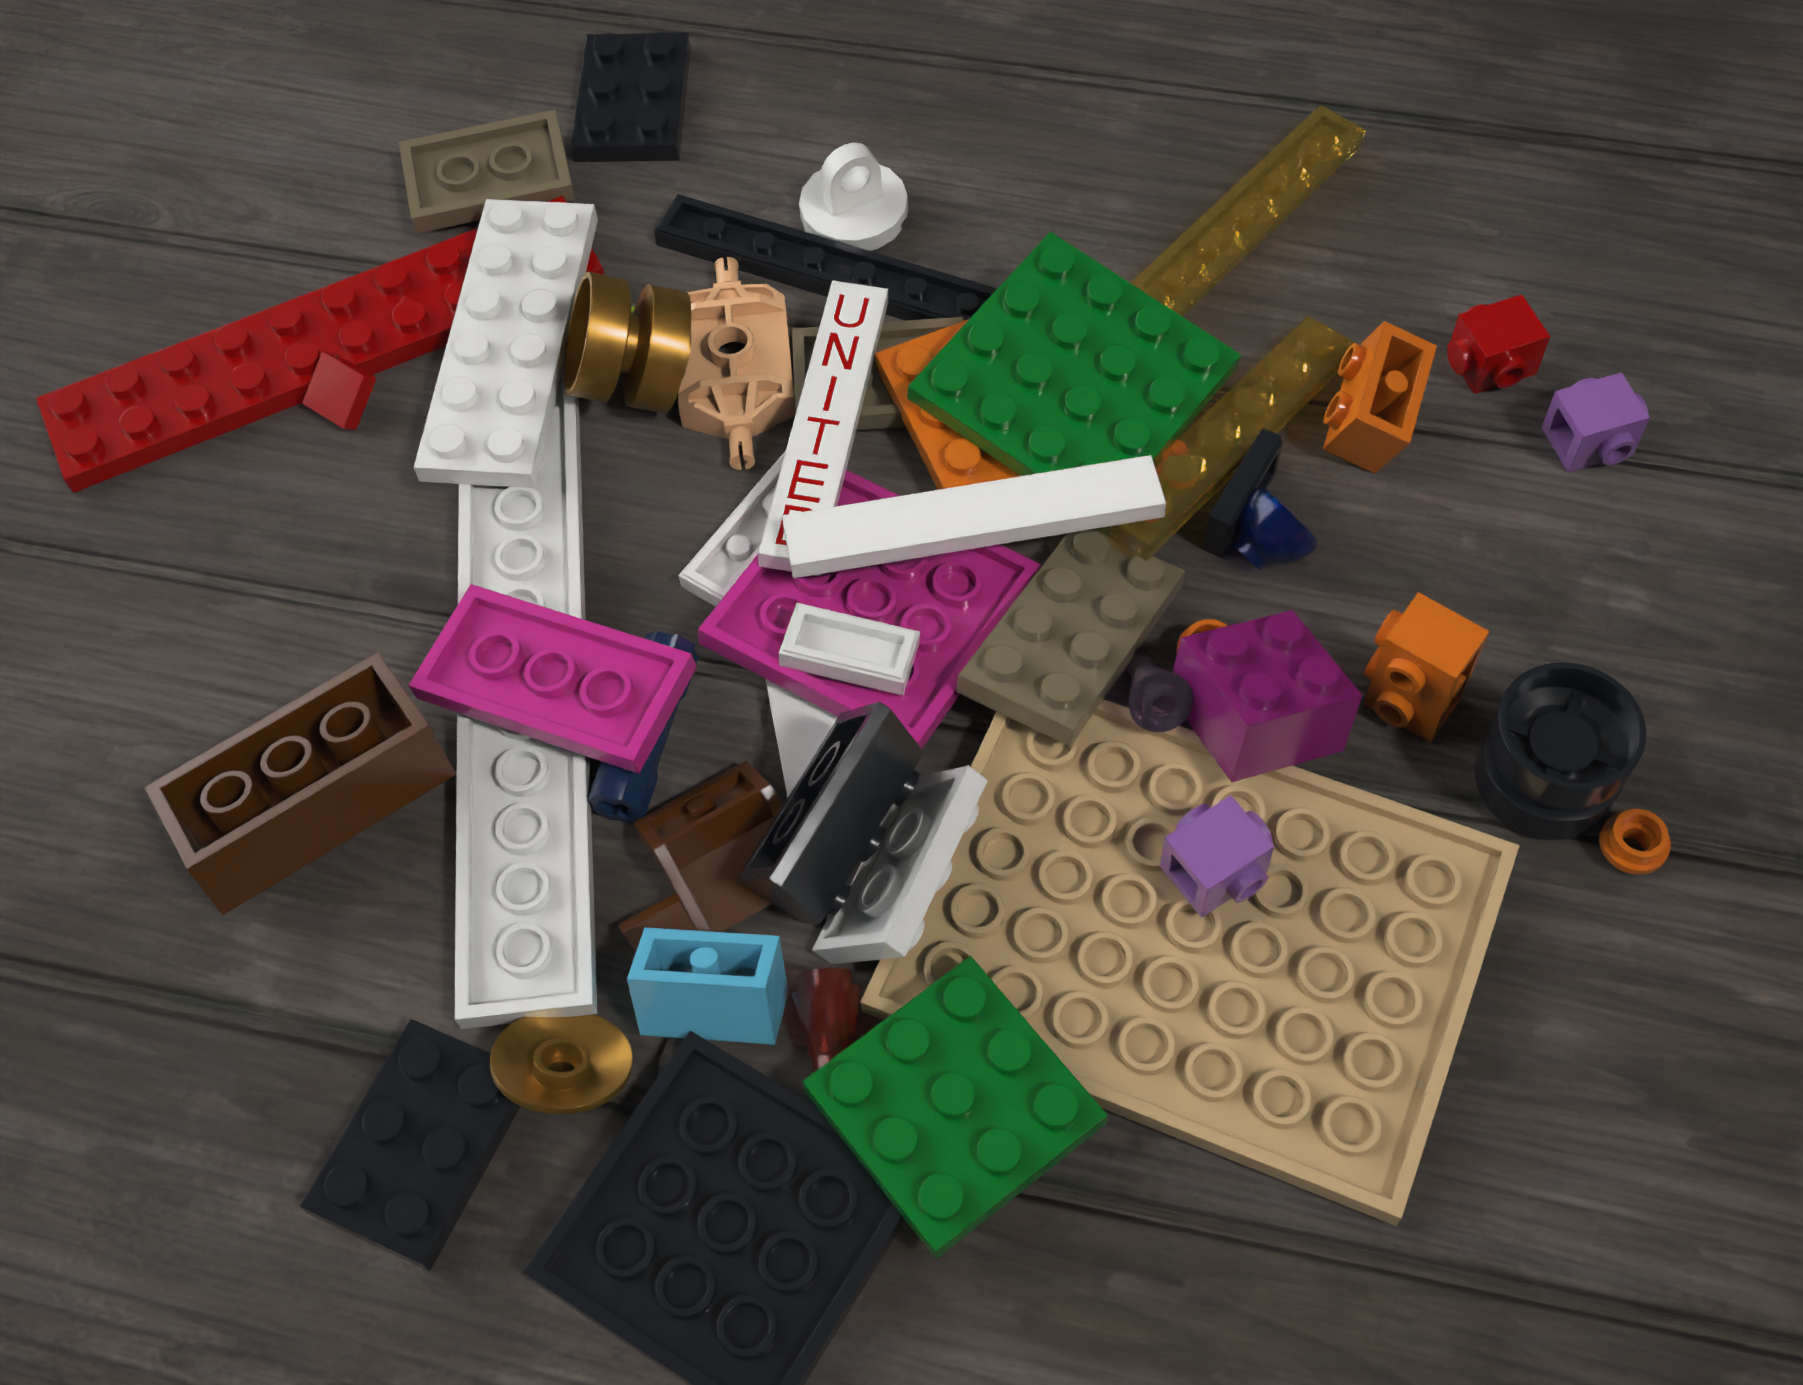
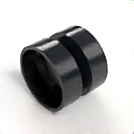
[1475,662,1647,840]

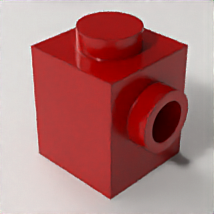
[1447,294,1551,394]

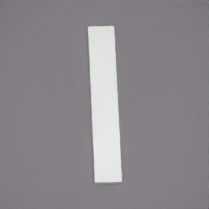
[782,455,1166,578]

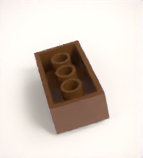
[144,652,457,916]

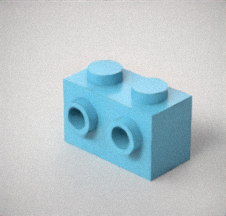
[627,927,789,1045]

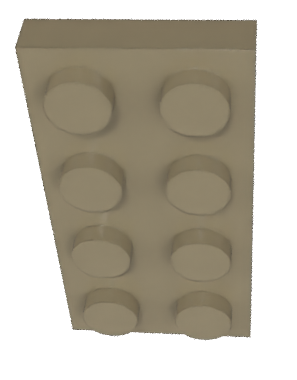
[956,529,1185,747]

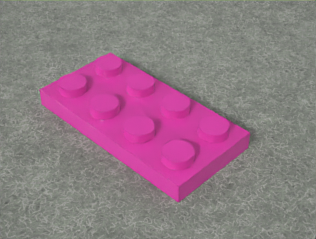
[408,584,697,774]

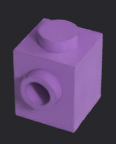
[1541,372,1650,473]
[1160,795,1274,918]

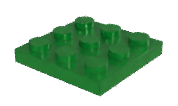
[802,955,1108,1259]

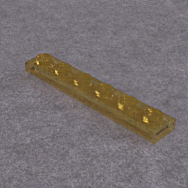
[1131,105,1365,317]
[1097,316,1356,561]

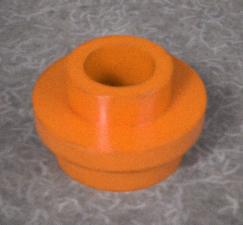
[1599,809,1671,875]

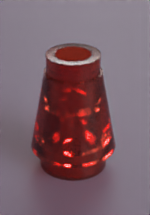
[792,968,860,1073]

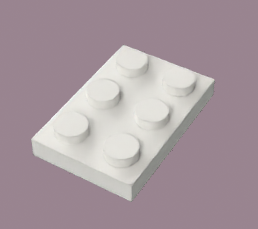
[812,765,988,964]

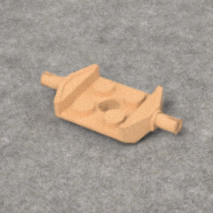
[678,257,795,470]

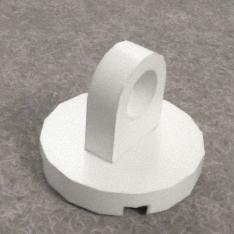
[799,143,908,251]

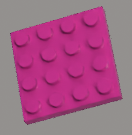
[698,470,1041,749]

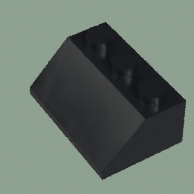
[737,701,924,924]

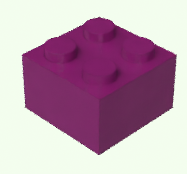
[1168,610,1362,782]

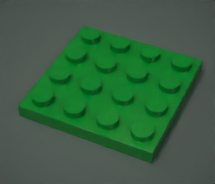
[907,231,1241,530]

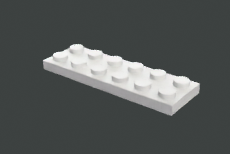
[413,199,598,488]

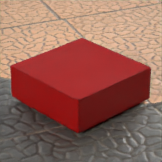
[302,351,377,430]

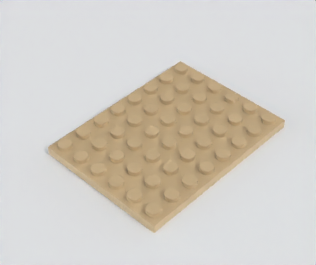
[860,700,1520,1227]

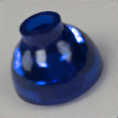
[1234,488,1317,571]

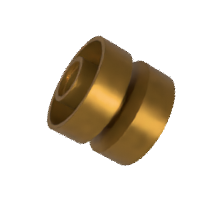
[564,272,692,413]

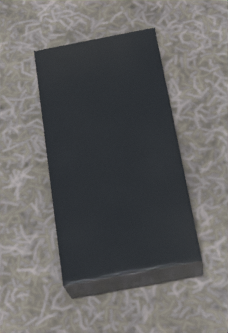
[1203,428,1283,559]

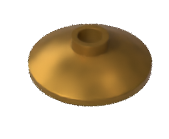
[490,1014,633,1115]

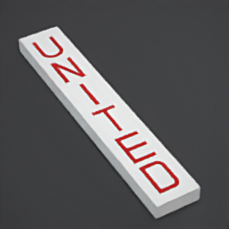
[758,280,888,576]

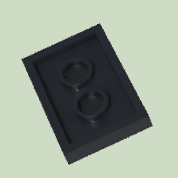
[571,32,691,162]
[300,1019,521,1271]

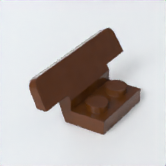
[617,761,782,953]

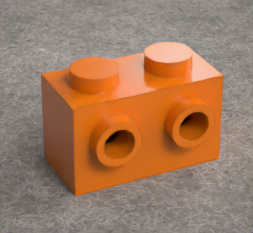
[1323,321,1437,474]
[1363,592,1490,743]

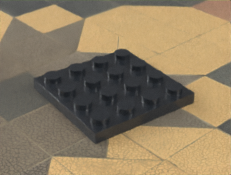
[523,1031,905,1385]

